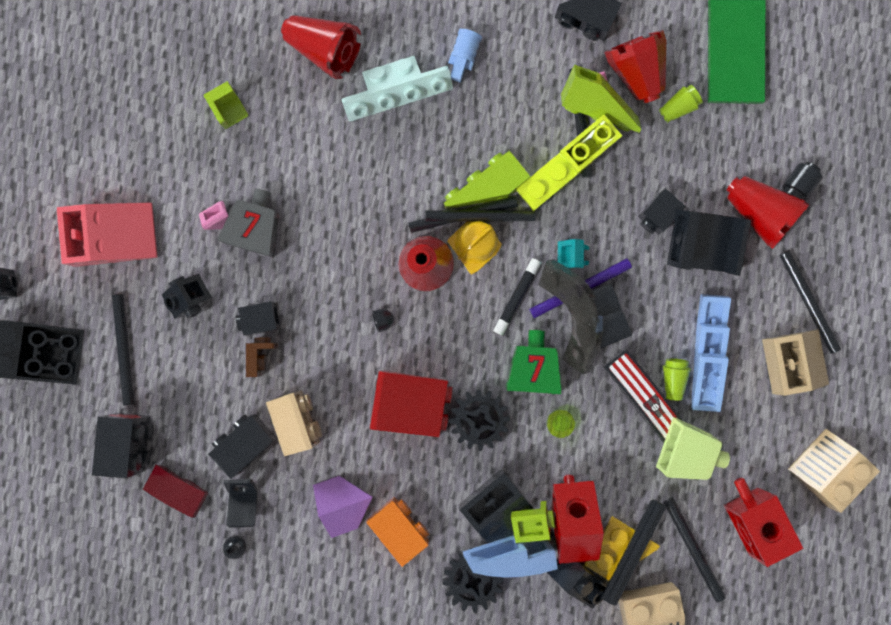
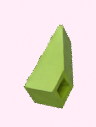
[561,64,641,133]
[444,151,531,210]

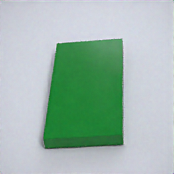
[707,0,766,104]

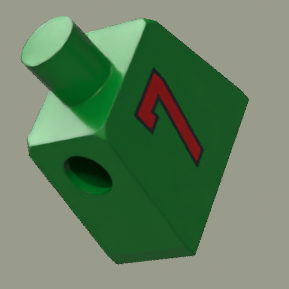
[506,330,561,394]

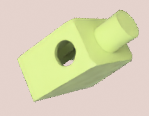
[656,417,730,480]

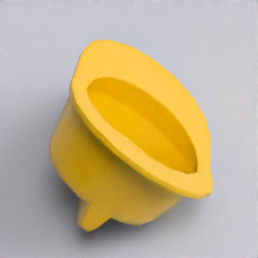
[447,221,502,275]

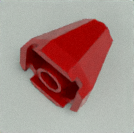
[605,30,667,103]

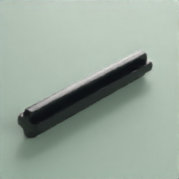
[602,499,666,606]

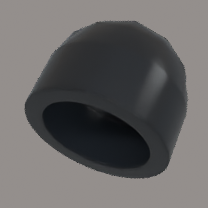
[372,309,394,333]
[223,536,246,559]

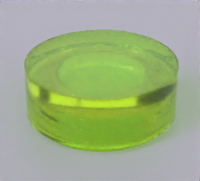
[546,409,575,438]

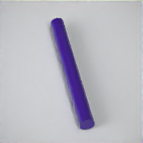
[529,258,632,319]

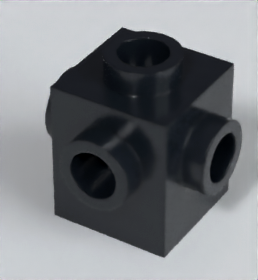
[162,274,212,319]

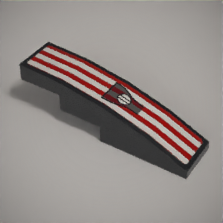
[603,349,683,443]

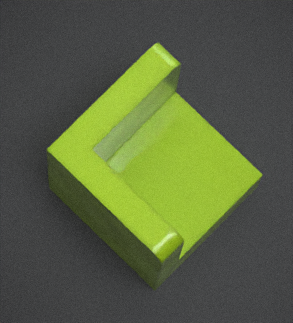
[203,81,248,130]

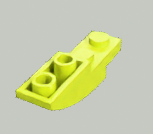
[516,115,622,211]

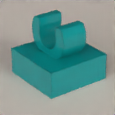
[557,239,590,269]

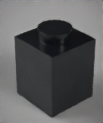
[638,188,686,235]
[236,301,281,336]

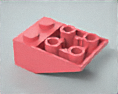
[56,203,158,267]

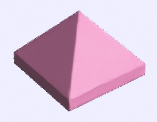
[199,201,229,230]

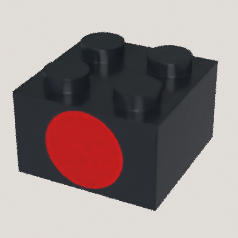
[92,413,154,479]

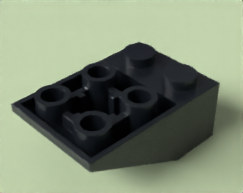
[0,319,84,385]
[459,469,555,543]

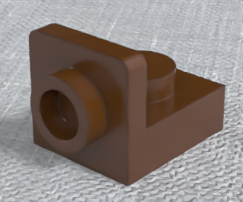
[246,337,278,377]

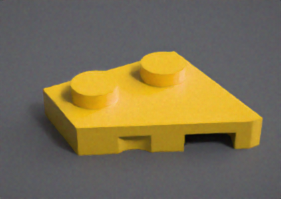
[583,516,660,580]

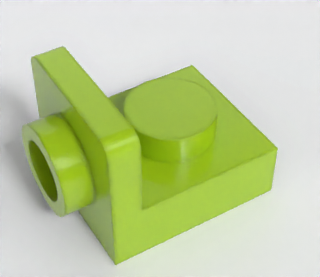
[511,501,555,543]

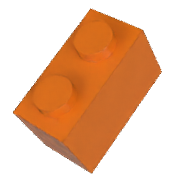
[366,497,430,567]

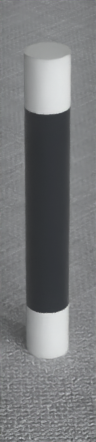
[493,258,542,336]

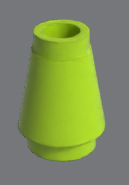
[659,85,703,123]
[663,358,691,401]

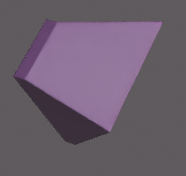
[313,475,372,538]

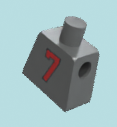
[217,188,279,258]

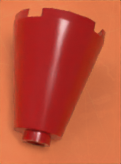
[281,15,361,79]
[726,176,809,249]
[398,236,454,291]

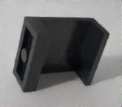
[666,209,751,276]

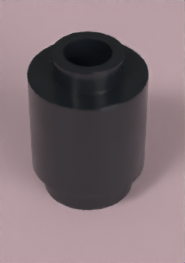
[783,162,823,201]

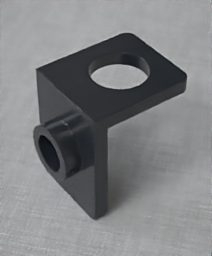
[0,268,18,300]
[224,479,258,528]

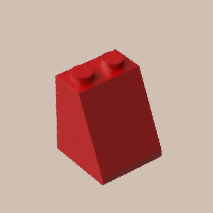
[370,370,453,437]

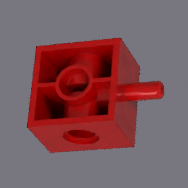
[551,474,604,564]
[724,478,804,567]

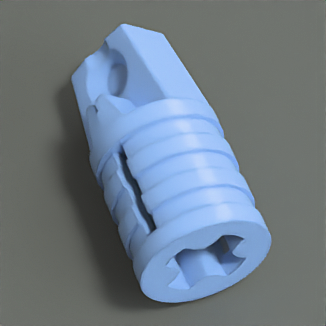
[448,29,482,83]

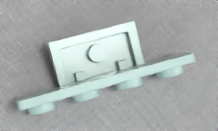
[342,56,453,121]

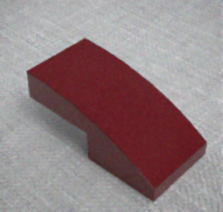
[143,464,208,518]

